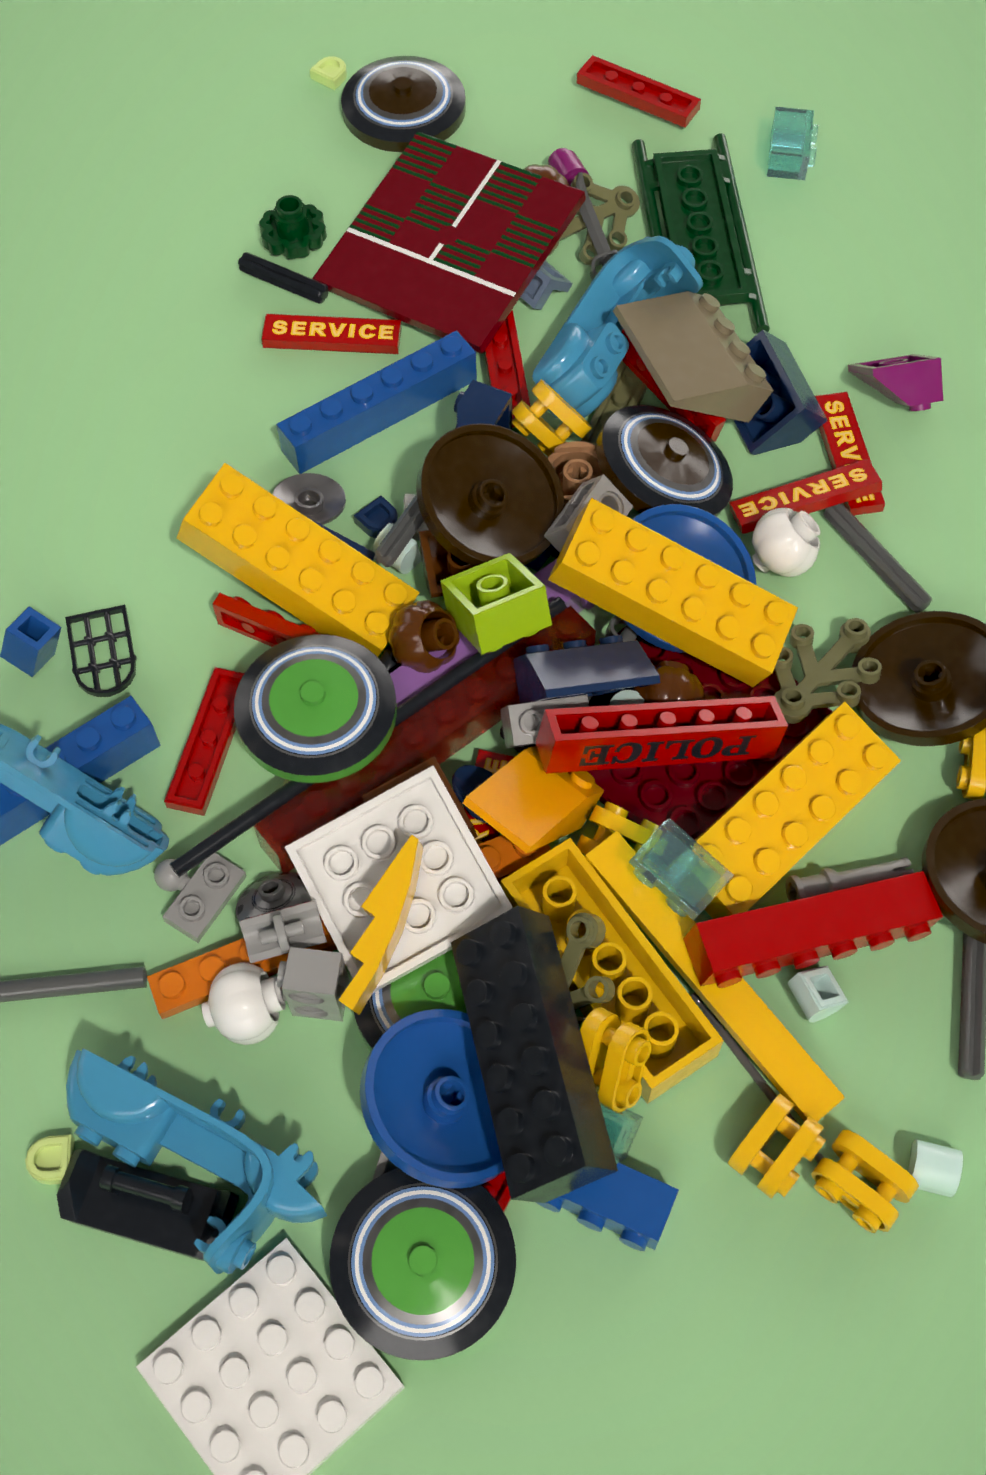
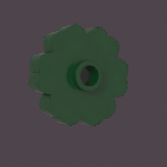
[259,195,327,259]

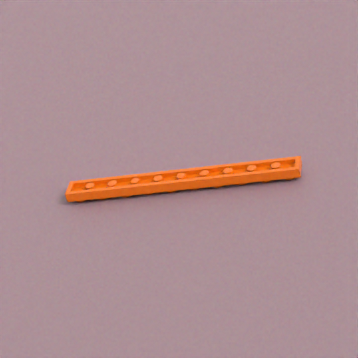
[147,835,551,1019]

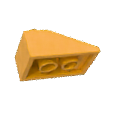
[463,746,604,854]

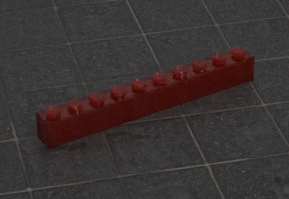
[254,605,596,872]

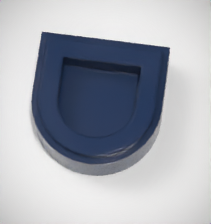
[354,496,398,538]

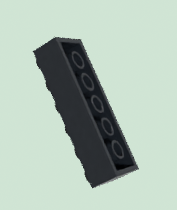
[451,906,618,1203]

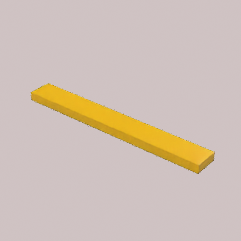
[585,831,845,1122]

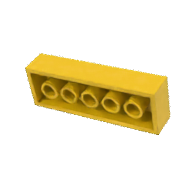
[176,463,420,657]
[548,498,798,687]
[666,702,901,919]
[501,838,724,1104]

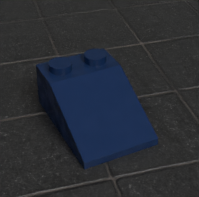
[454,380,512,430]

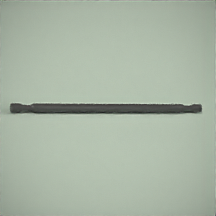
[691,992,824,1163]

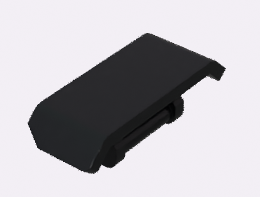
[57,1149,239,1261]

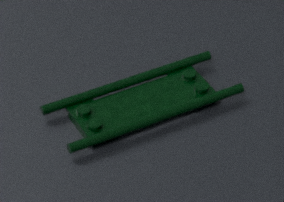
[632,133,770,333]

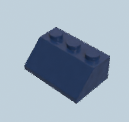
[734,329,828,455]
[513,635,661,704]

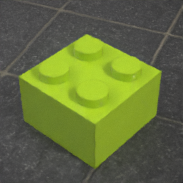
[440,553,552,655]

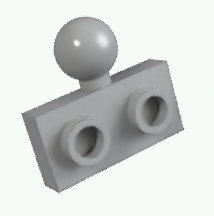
[154,853,246,943]

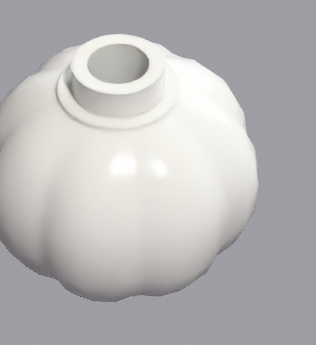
[752,508,821,577]
[202,962,286,1045]

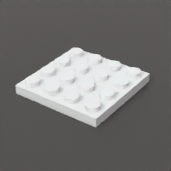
[285,766,513,994]
[136,1238,405,1475]

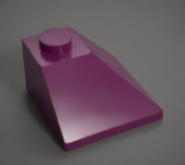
[848,354,944,411]

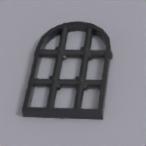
[65,605,137,697]

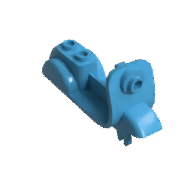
[532,236,703,418]
[0,724,169,876]
[66,1049,327,1274]

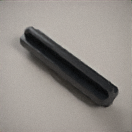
[238,252,329,304]

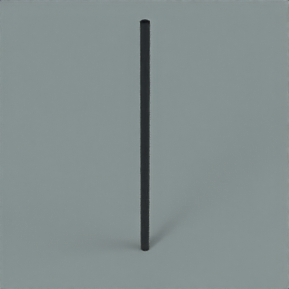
[169,597,567,877]

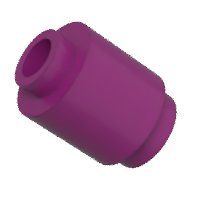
[548,148,590,186]

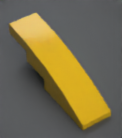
[338,834,424,1015]

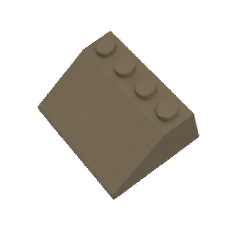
[613,291,774,423]

